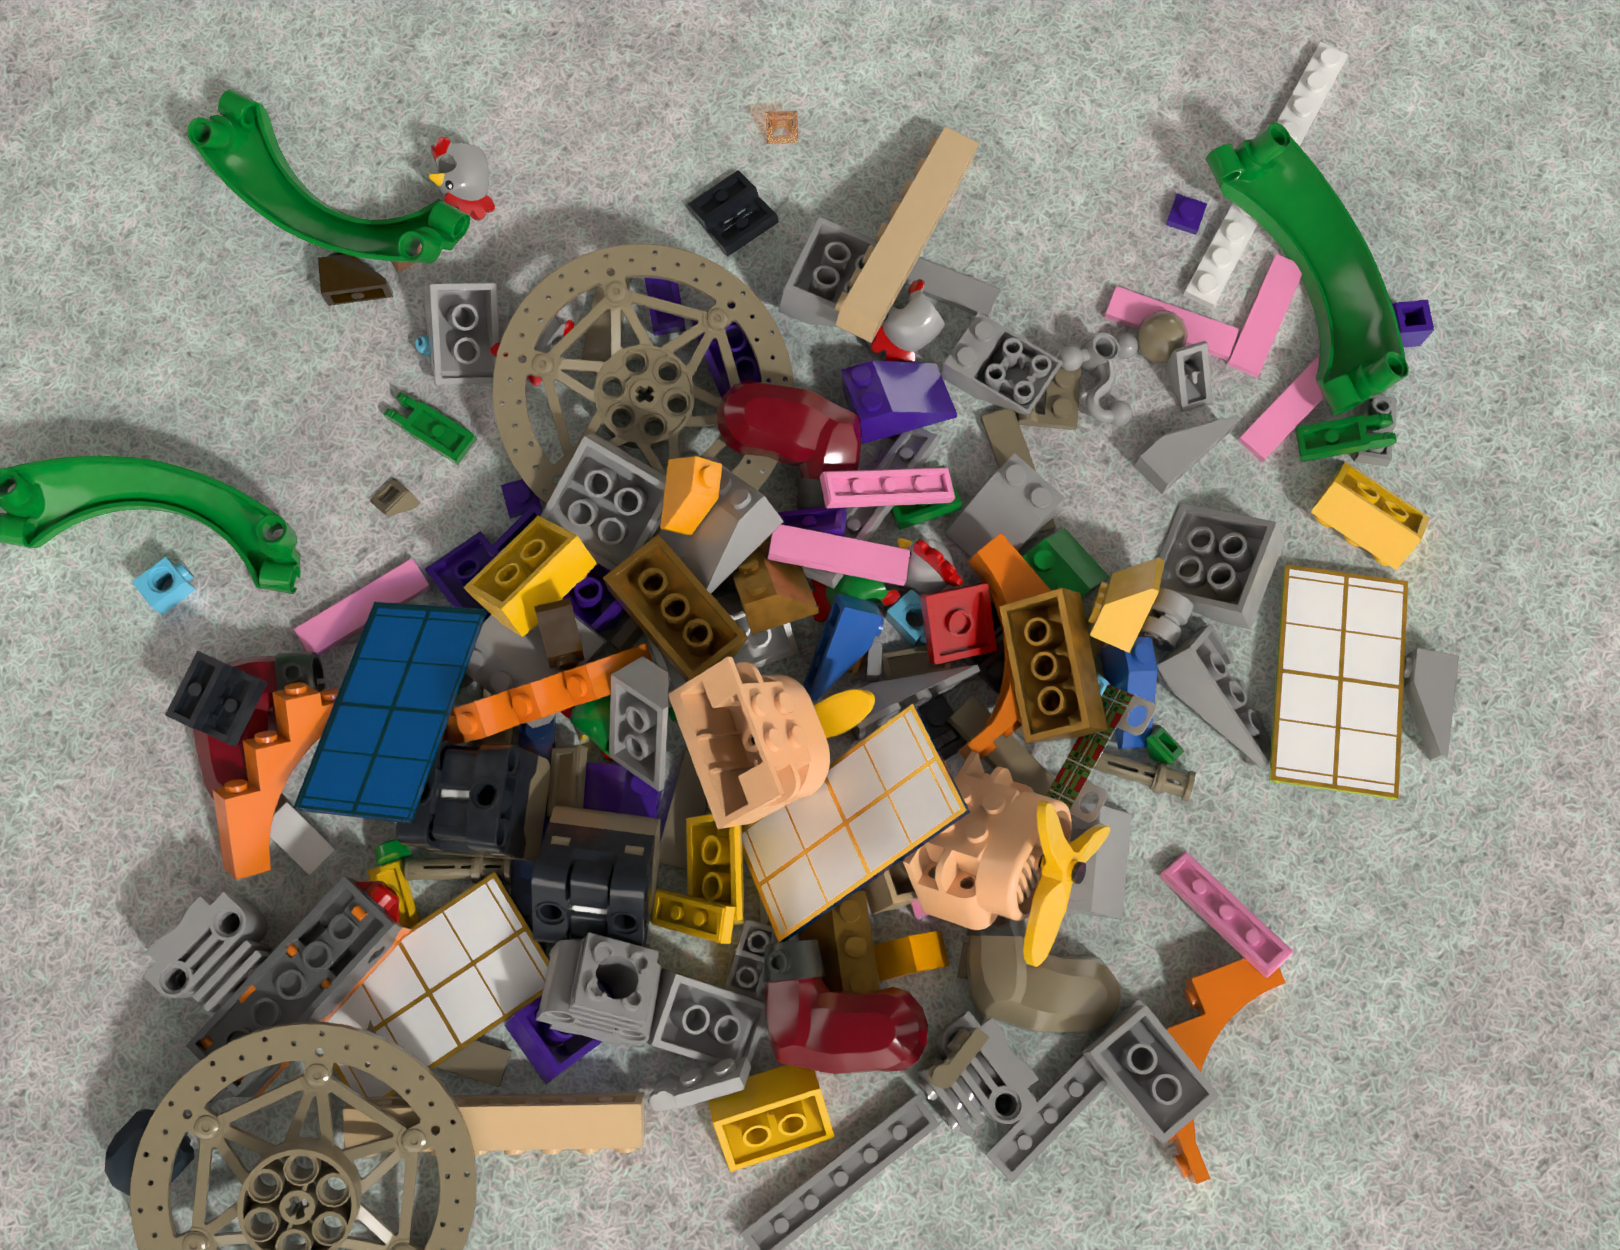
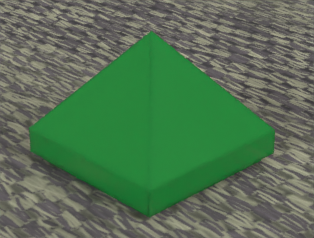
[1146,726,1184,765]

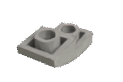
[1355,395,1396,467]
[724,919,778,1000]

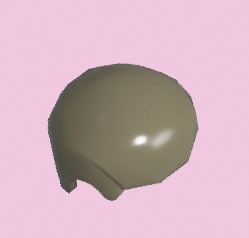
[1137,310,1188,364]

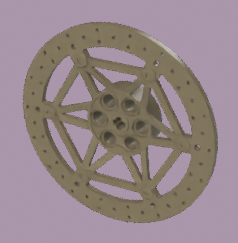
[492,244,794,540]
[130,1022,477,1250]

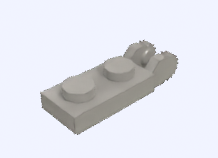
[648,1057,751,1112]

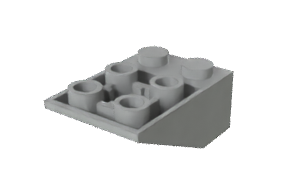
[941,312,1063,416]

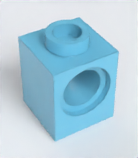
[132,557,196,615]
[886,589,927,647]

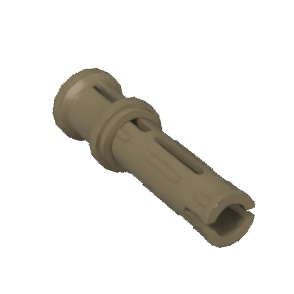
[1093,751,1196,802]
[404,857,513,885]

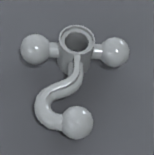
[1057,332,1139,426]

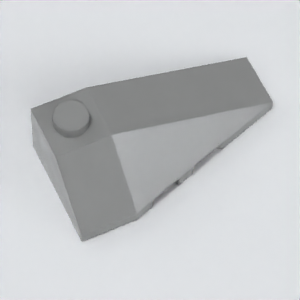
[1157,624,1271,767]
[845,665,980,742]

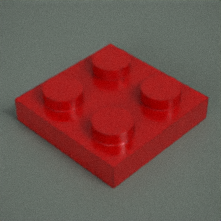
[920,582,997,664]

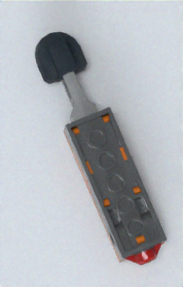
[104,876,411,1196]

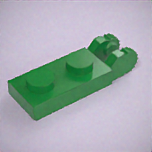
[383,392,477,465]
[1295,413,1397,462]

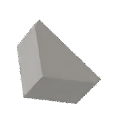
[1165,341,1213,412]

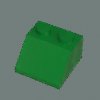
[1023,528,1110,601]

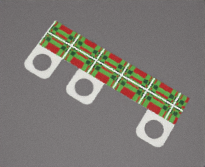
[1046,685,1156,842]

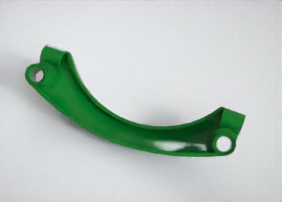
[187,89,470,264]
[1205,122,1409,416]
[0,456,301,594]

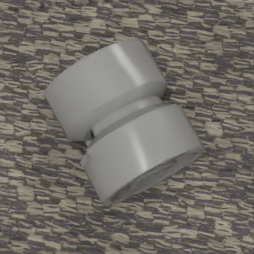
[1137,588,1194,651]

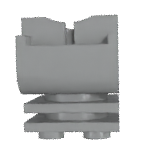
[143,892,272,1012]
[535,932,662,1046]
[917,1011,1039,1135]

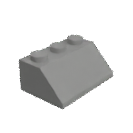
[609,656,668,792]
[1066,802,1131,920]

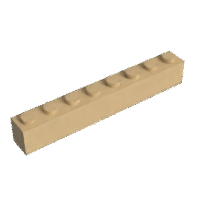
[835,126,979,343]
[343,1092,645,1158]

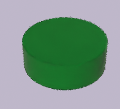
[374,839,412,865]

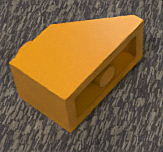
[660,456,722,535]

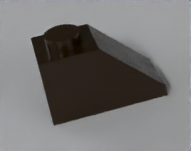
[318,252,393,306]
[534,598,585,670]

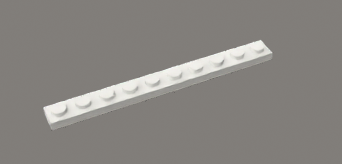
[1183,42,1348,309]

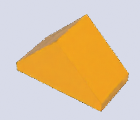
[874,930,949,981]

